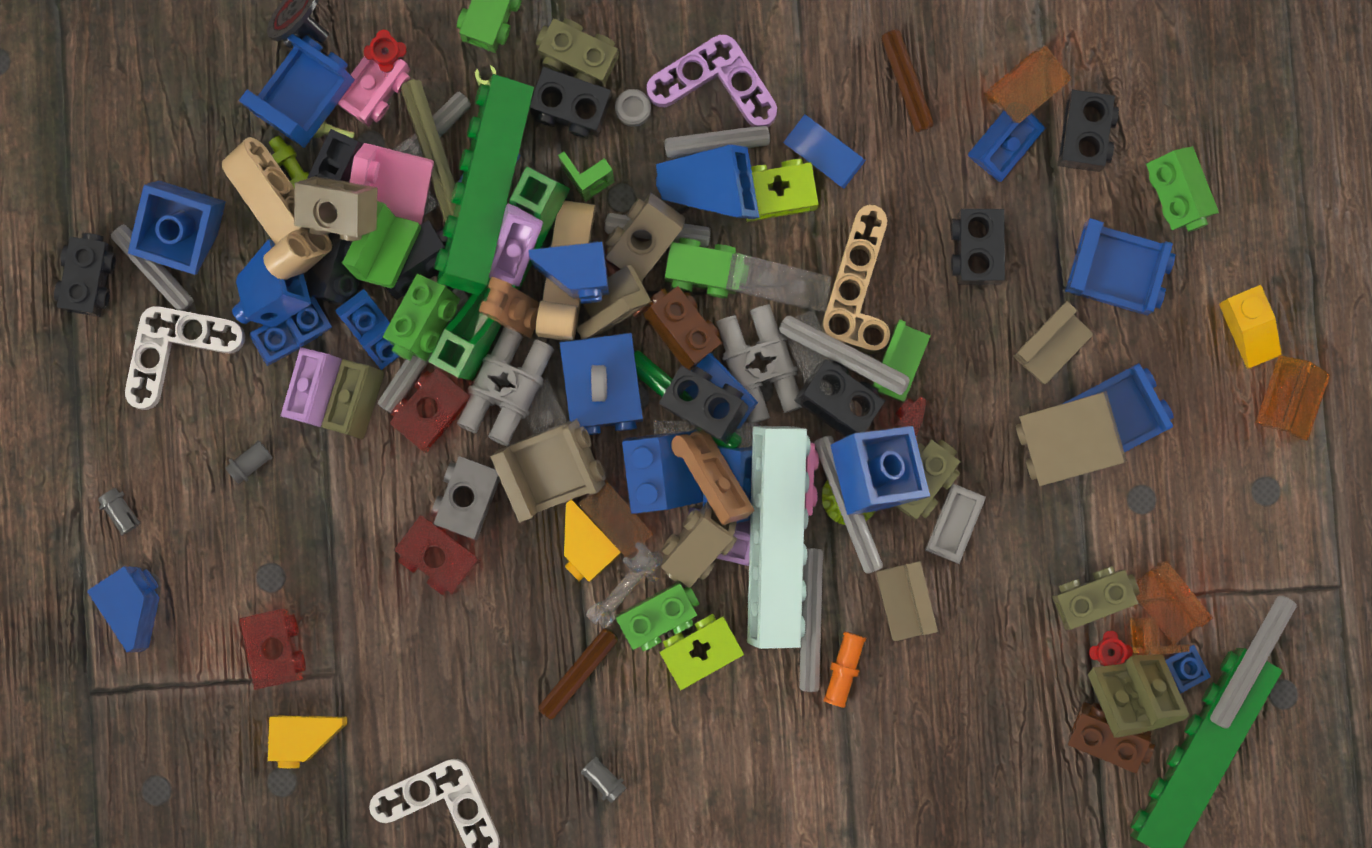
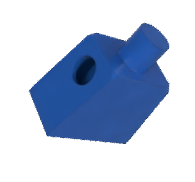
[232,239,311,327]

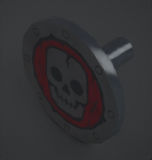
[267,0,329,48]

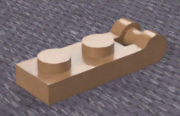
[478,277,540,338]
[671,430,755,525]

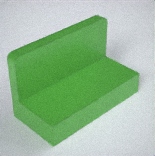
[558,151,615,202]
[342,201,421,288]
[872,319,931,403]

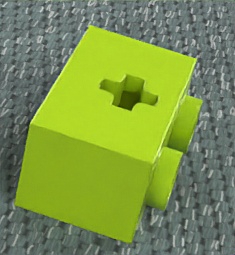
[746,159,819,222]
[659,614,744,690]

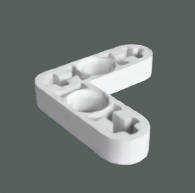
[125,306,245,410]
[369,759,500,848]

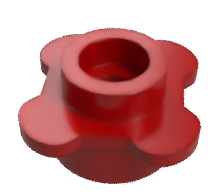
[363,30,407,73]
[1089,631,1133,666]

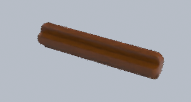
[881,29,934,132]
[538,628,618,720]

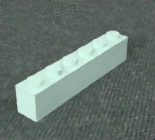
[747,426,811,649]

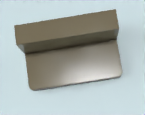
[576,265,652,339]
[1013,301,1093,384]
[876,561,938,641]

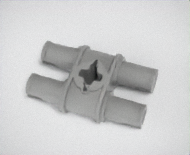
[716,304,802,424]
[457,327,554,446]

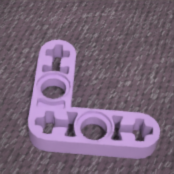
[647,35,777,127]

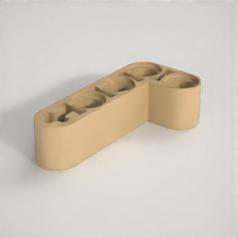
[222,137,332,280]
[536,200,595,341]
[821,205,890,354]

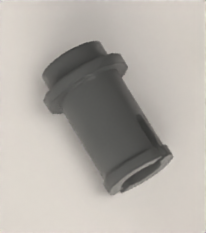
[225,440,273,484]
[98,488,141,536]
[580,756,627,803]

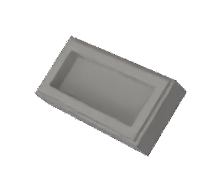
[925,484,986,564]

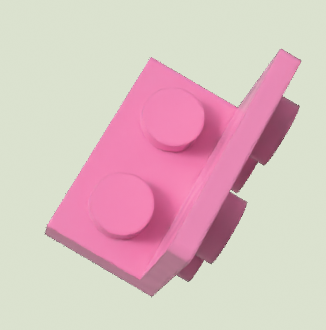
[350,143,434,225]

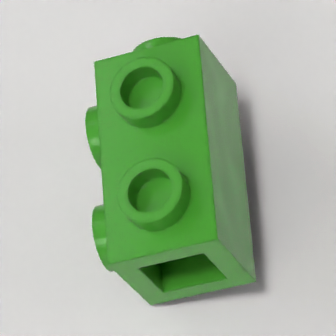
[456,0,522,53]
[1146,146,1219,232]
[665,238,748,298]
[383,274,460,362]
[616,582,700,652]

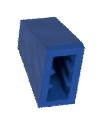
[656,144,760,219]

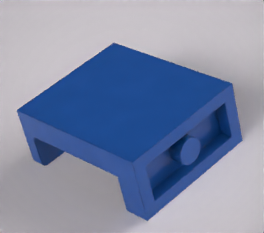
[239,34,355,148]
[1065,218,1175,315]
[560,333,643,435]
[1062,363,1174,452]

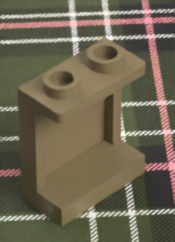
[1016,391,1127,486]
[490,418,605,523]

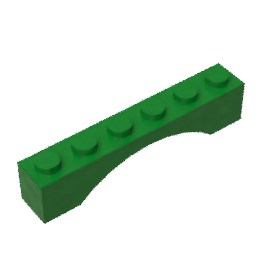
[428,166,571,381]

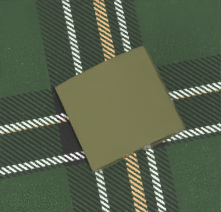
[1088,653,1189,738]

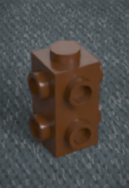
[643,286,722,370]
[1068,702,1155,774]

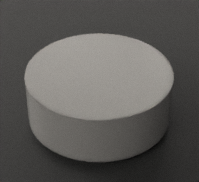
[615,89,651,127]
[591,365,607,402]

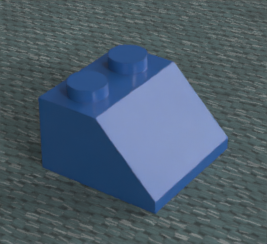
[127,180,226,275]
[528,242,609,304]
[830,426,930,515]
[622,430,704,514]
[87,566,160,653]

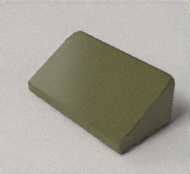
[321,359,384,439]

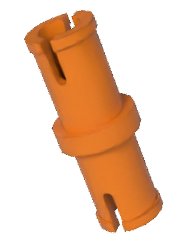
[823,631,866,708]

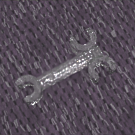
[586,542,664,628]

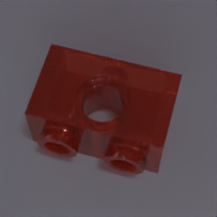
[390,368,470,453]
[394,515,481,595]
[239,609,306,690]

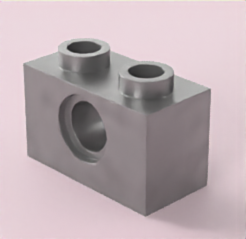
[431,456,500,540]

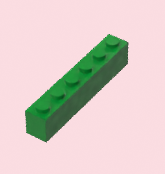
[434,74,534,295]
[1130,648,1283,848]

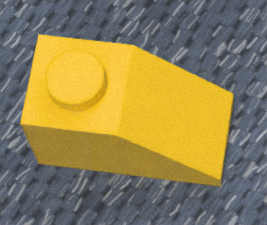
[1219,285,1282,369]
[564,499,621,582]
[268,715,347,768]

